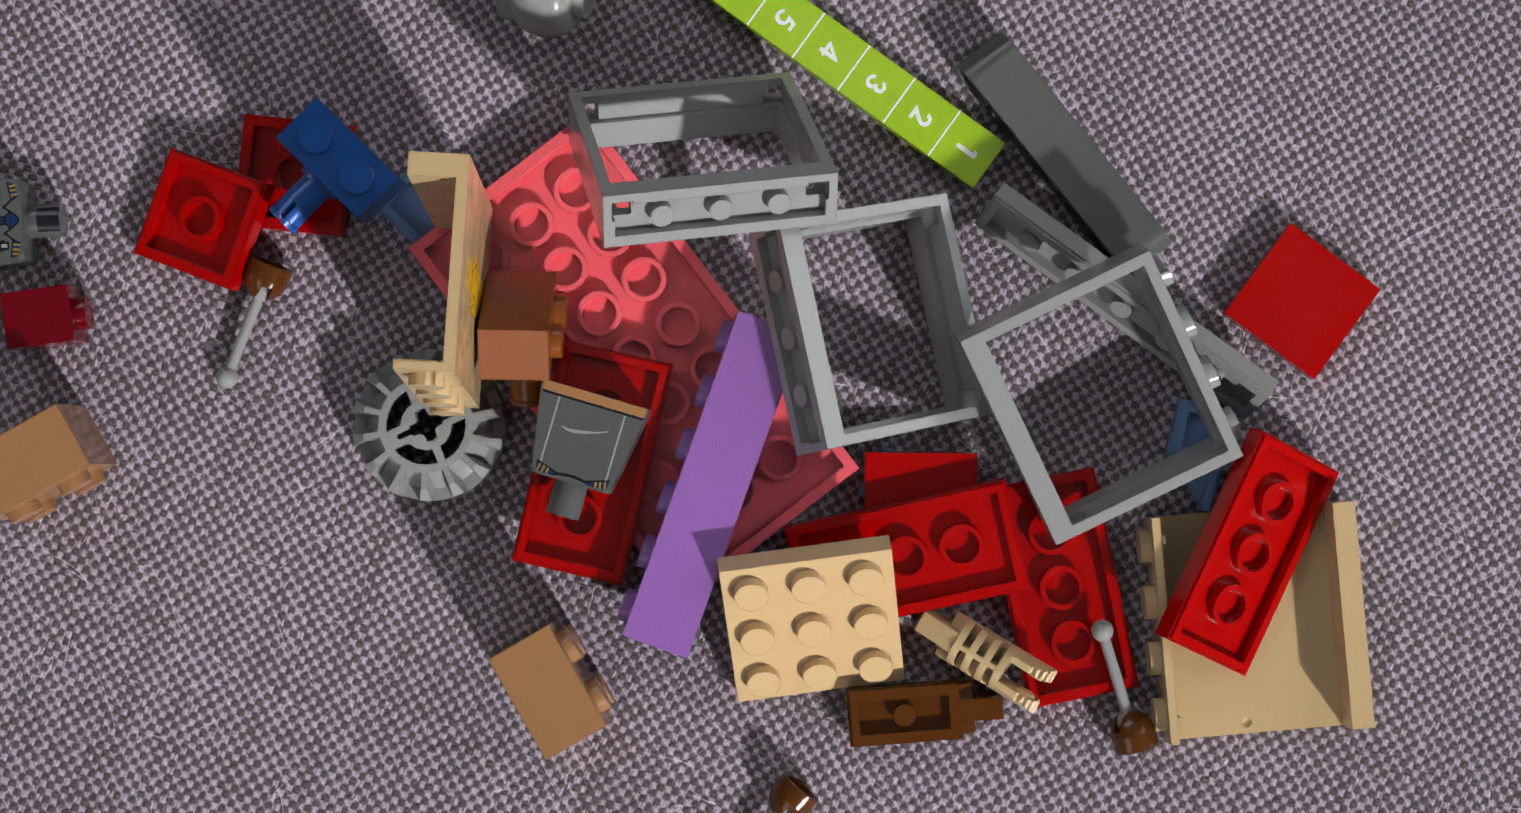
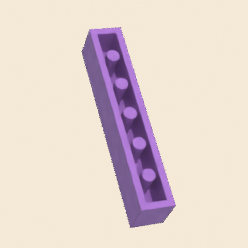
[617,311,783,658]

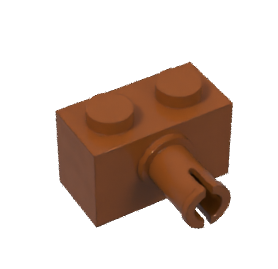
[477,271,568,408]

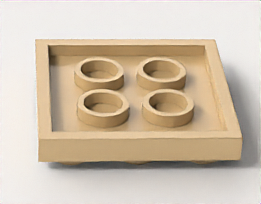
[717,535,905,702]

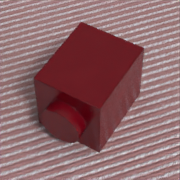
[0,284,94,352]

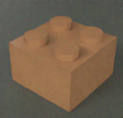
[0,403,118,525]
[488,618,615,760]

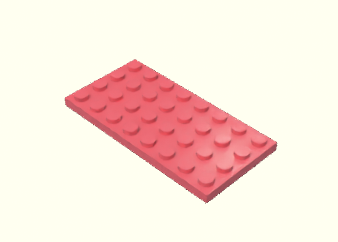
[408,125,859,578]

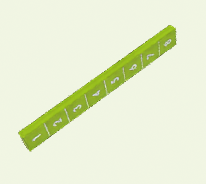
[708,0,1006,190]

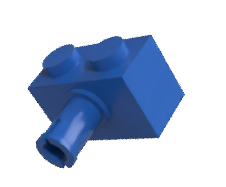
[268,97,406,234]

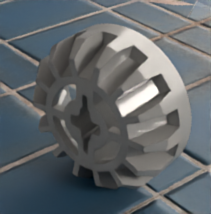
[352,349,508,501]

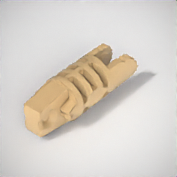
[914,609,1058,714]

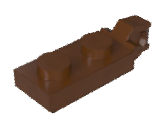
[846,679,1004,747]

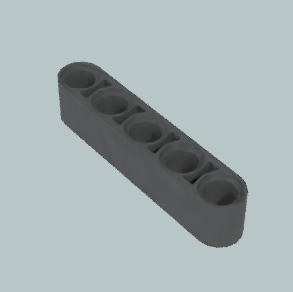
[955,32,1171,275]

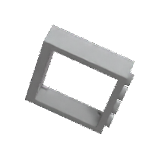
[568,72,838,248]
[749,193,991,456]
[953,244,1243,545]

